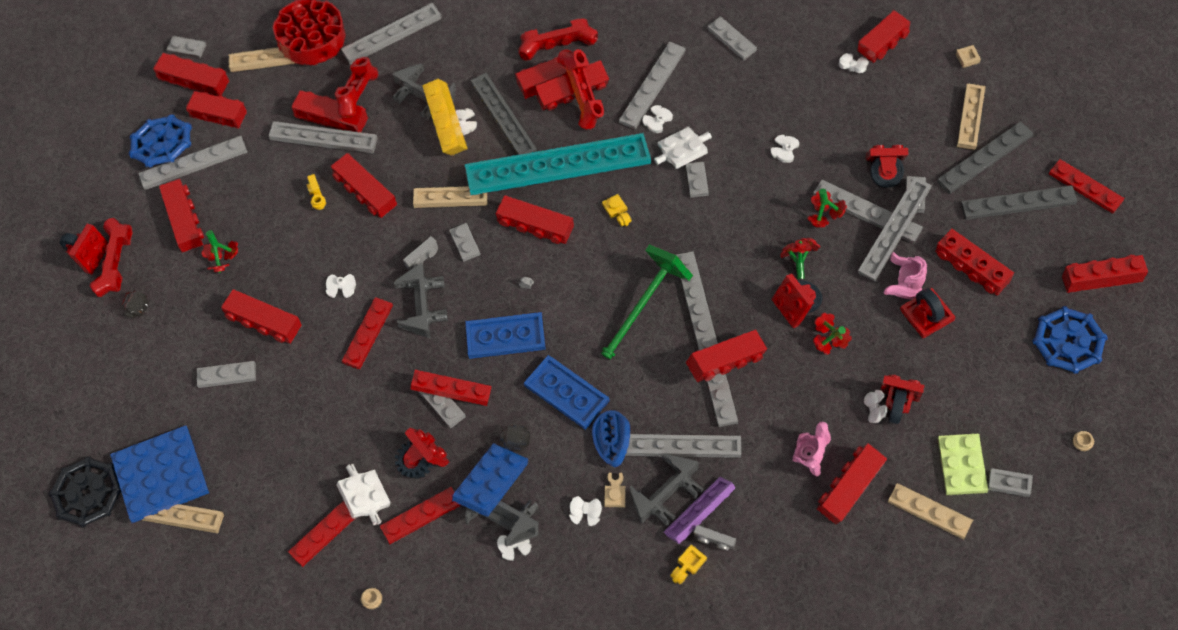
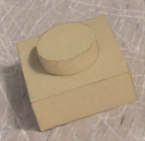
[956,45,980,68]

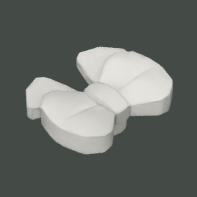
[839,54,868,73]
[643,105,672,133]
[456,108,477,135]
[771,135,799,163]
[326,274,356,298]
[864,390,887,423]
[569,496,602,526]
[497,535,532,560]

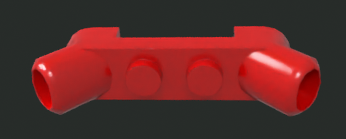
[518,19,598,61]
[557,49,604,129]
[335,57,378,118]
[90,218,132,297]

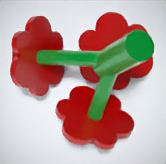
[807,189,847,228]
[201,230,238,273]
[780,238,820,279]
[813,312,852,355]

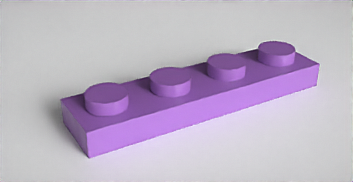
[664,477,735,544]

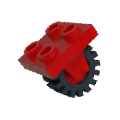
[395,427,449,479]

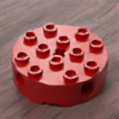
[273,0,346,65]

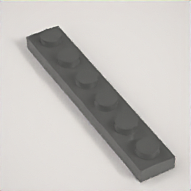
[471,73,537,155]
[937,122,1034,194]
[961,186,1077,220]

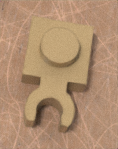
[605,473,625,507]

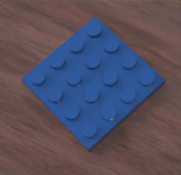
[111,425,209,523]

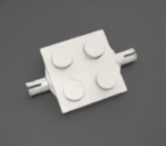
[654,127,711,169]
[337,464,391,526]

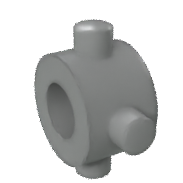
[519,277,534,289]

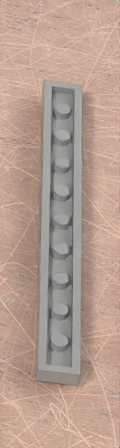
[677,251,738,427]

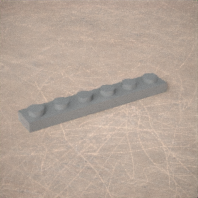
[341,3,442,65]
[619,42,685,130]
[269,121,378,153]
[139,136,247,190]
[858,177,932,282]
[813,180,923,244]
[625,434,741,458]

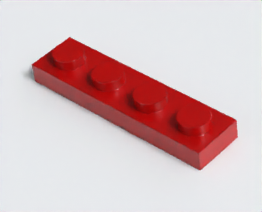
[1049,159,1125,214]
[342,297,393,370]
[410,370,491,406]
[380,487,461,544]
[288,501,355,567]

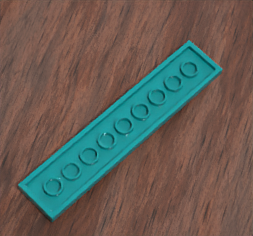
[465,133,651,195]

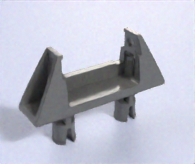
[392,64,456,121]
[394,263,448,338]
[630,454,704,526]
[465,500,539,547]

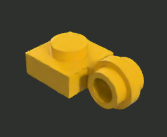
[306,174,326,210]
[602,194,631,227]
[670,545,707,584]

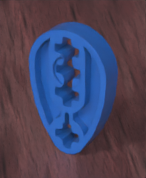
[592,410,630,467]

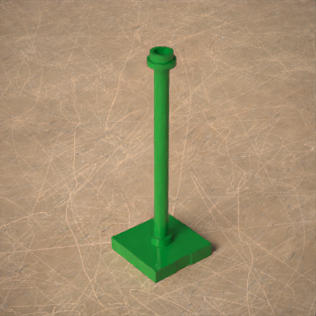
[601,244,693,360]

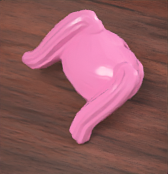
[884,252,927,300]
[792,422,831,477]

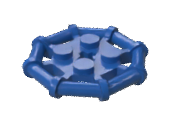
[129,114,192,167]
[1032,306,1108,374]

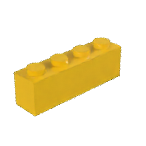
[422,79,467,155]

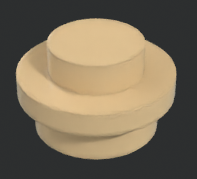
[1073,431,1094,451]
[361,588,382,609]

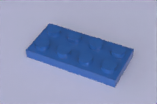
[465,312,546,359]
[524,355,610,430]
[452,443,528,517]

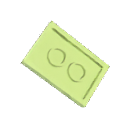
[938,434,988,495]

